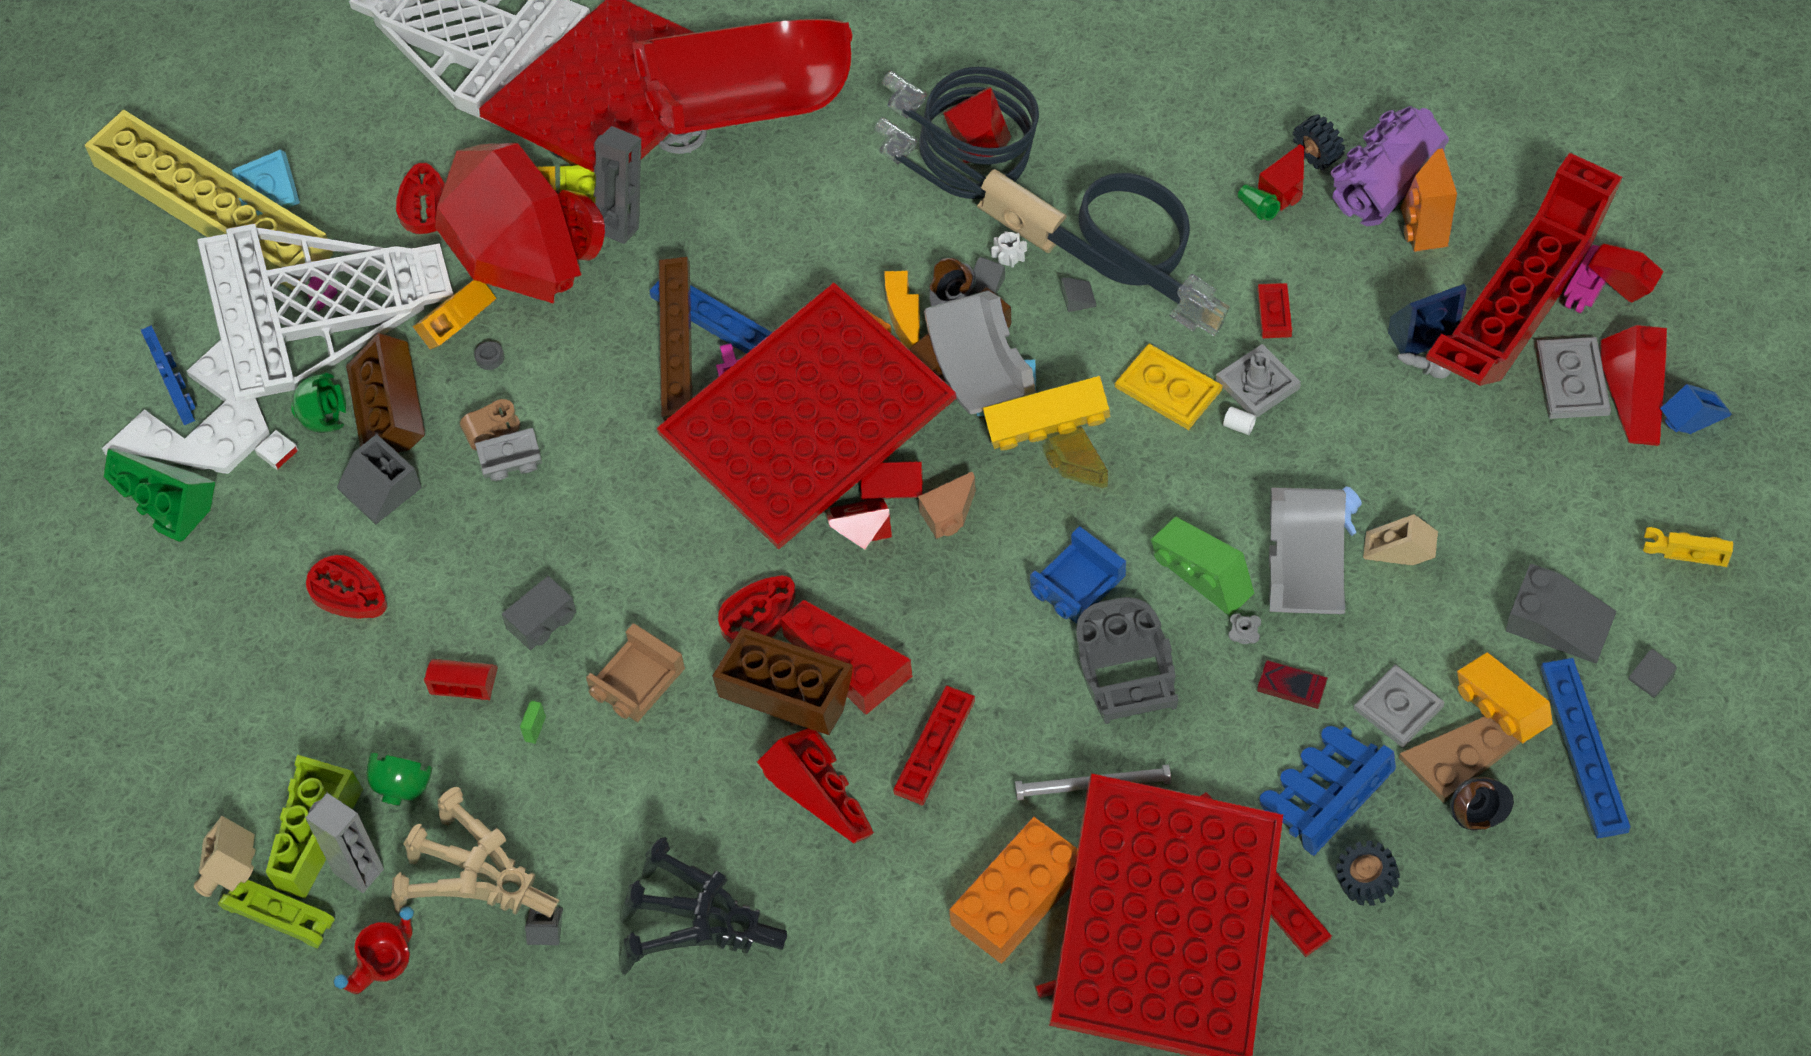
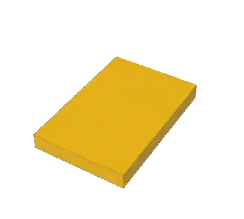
[1115,343,1223,430]

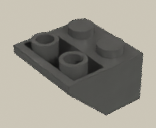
[337,434,421,525]

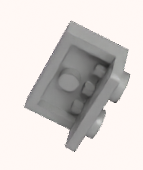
[475,428,542,481]

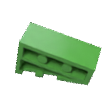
[1151,517,1255,617]

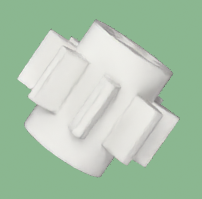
[991,231,1027,268]

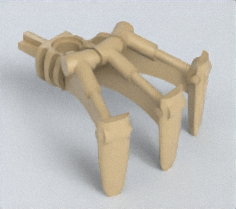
[391,787,559,918]

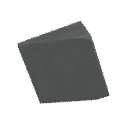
[973,257,1005,294]
[1061,278,1096,312]
[1628,649,1677,698]
[525,907,563,945]

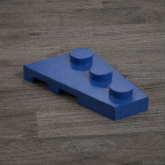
[141,325,196,425]

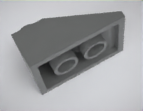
[1506,563,1617,664]

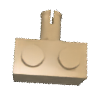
[194,816,256,897]

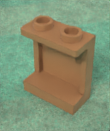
[586,623,685,722]

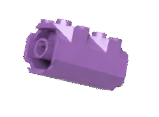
[1330,106,1449,227]

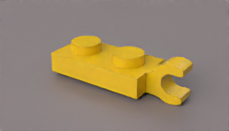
[1643,527,1733,567]

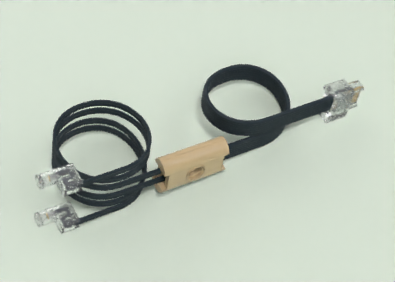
[874,66,1230,336]

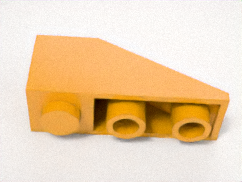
[412,280,497,350]

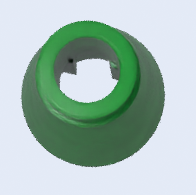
[1238,184,1280,221]

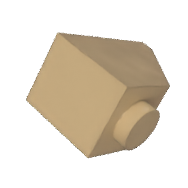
[1363,514,1438,565]

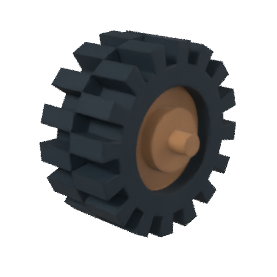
[1293,114,1345,170]
[1336,841,1400,906]

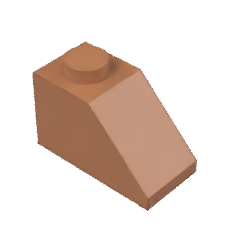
[918,472,976,539]

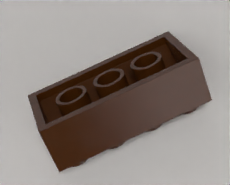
[346,333,425,453]
[712,628,853,735]

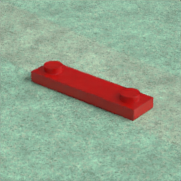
[893,685,975,806]

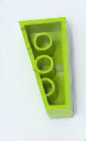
[265,754,363,899]

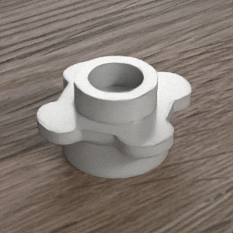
[1229,614,1261,644]

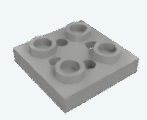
[1216,344,1301,418]

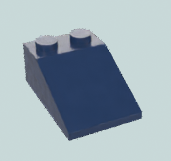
[1388,284,1467,355]

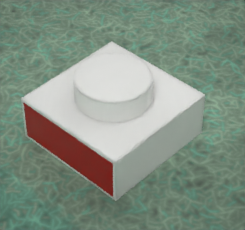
[255,430,298,470]

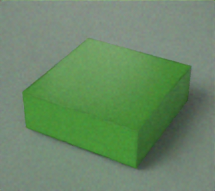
[520,701,546,744]

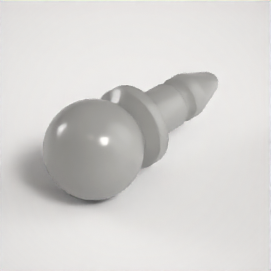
[1397,353,1451,379]

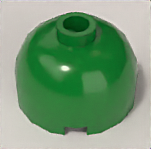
[291,372,346,433]
[366,753,433,806]

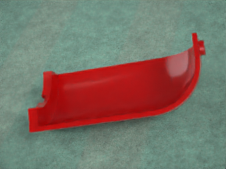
[632,19,853,135]

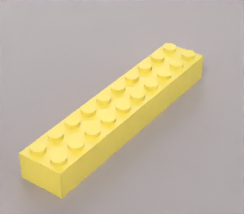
[85,110,333,291]

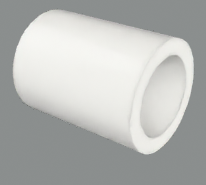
[1223,407,1256,435]

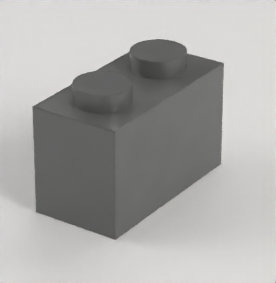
[502,576,576,650]

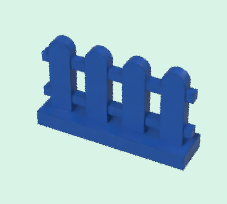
[1260,726,1396,856]

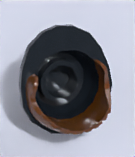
[930,258,976,306]
[1450,777,1514,831]

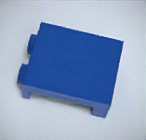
[1030,526,1126,624]

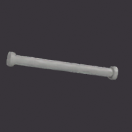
[1015,764,1171,800]

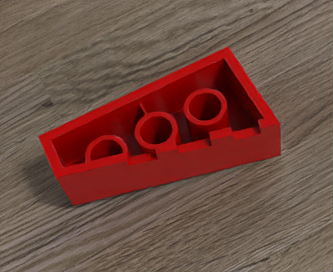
[780,600,913,715]

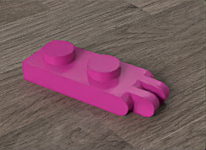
[1564,244,1606,313]

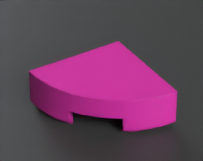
[308,276,338,312]

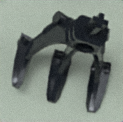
[619,837,787,975]

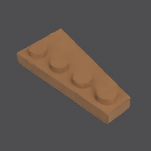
[1399,717,1521,803]

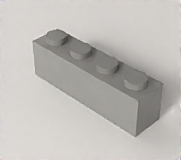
[306,793,384,893]

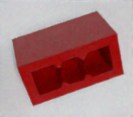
[861,462,923,499]
[424,659,498,700]

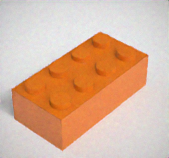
[949,817,1078,964]

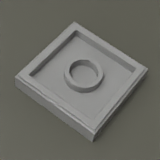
[1354,664,1445,748]

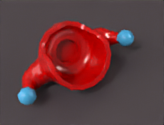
[334,906,414,994]

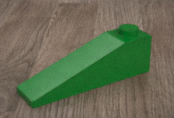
[103,448,215,542]

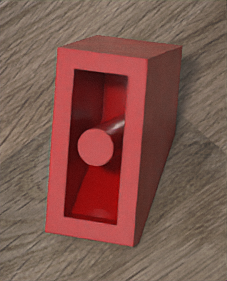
[1258,144,1304,211]
[1588,243,1664,303]

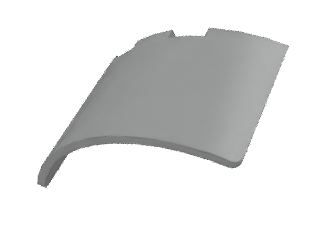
[924,291,1036,414]
[1269,488,1346,614]

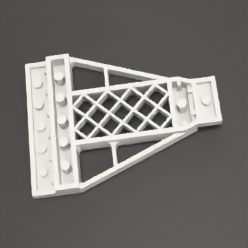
[349,0,590,125]
[197,224,453,401]

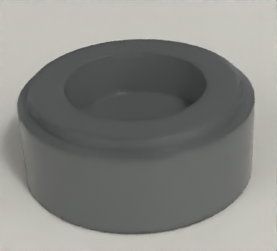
[474,341,504,370]

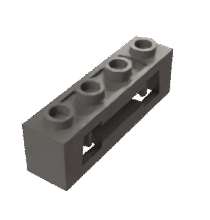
[594,126,641,244]

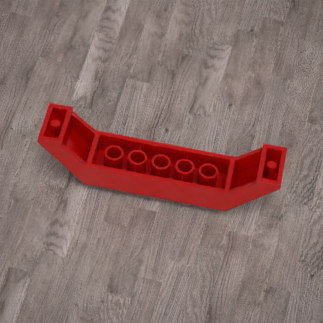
[1426,153,1623,386]

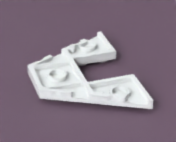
[102,340,270,474]

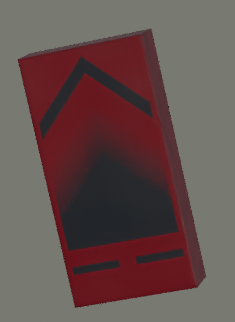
[1257,660,1328,709]

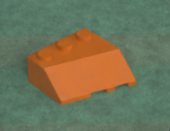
[1400,148,1457,252]

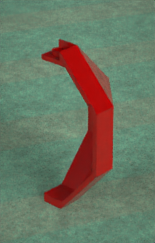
[435,143,581,304]

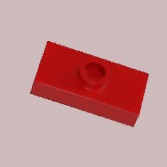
[1257,283,1292,339]

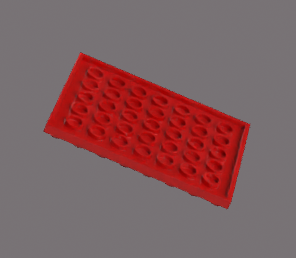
[479,0,695,172]
[656,283,957,550]
[1049,773,1283,1056]

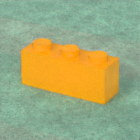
[1457,652,1553,744]

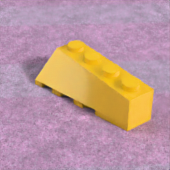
[983,376,1110,450]

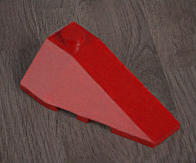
[1600,325,1667,446]
[757,728,874,844]

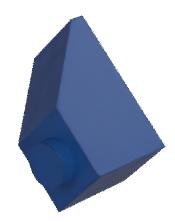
[1660,384,1732,434]

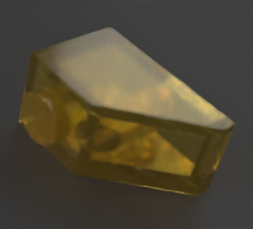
[1046,426,1108,489]

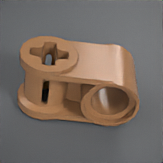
[460,399,520,451]

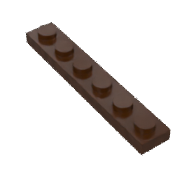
[659,257,693,421]

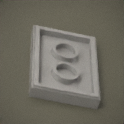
[1536,337,1611,419]

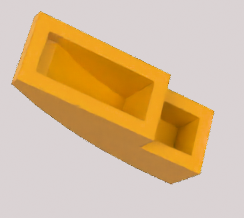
[884,271,920,349]

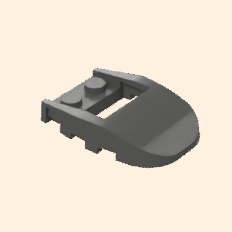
[1076,597,1178,724]

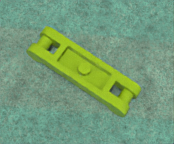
[218,880,335,948]

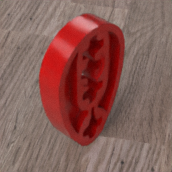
[396,163,445,234]
[558,190,605,261]
[306,555,387,619]
[718,575,796,644]

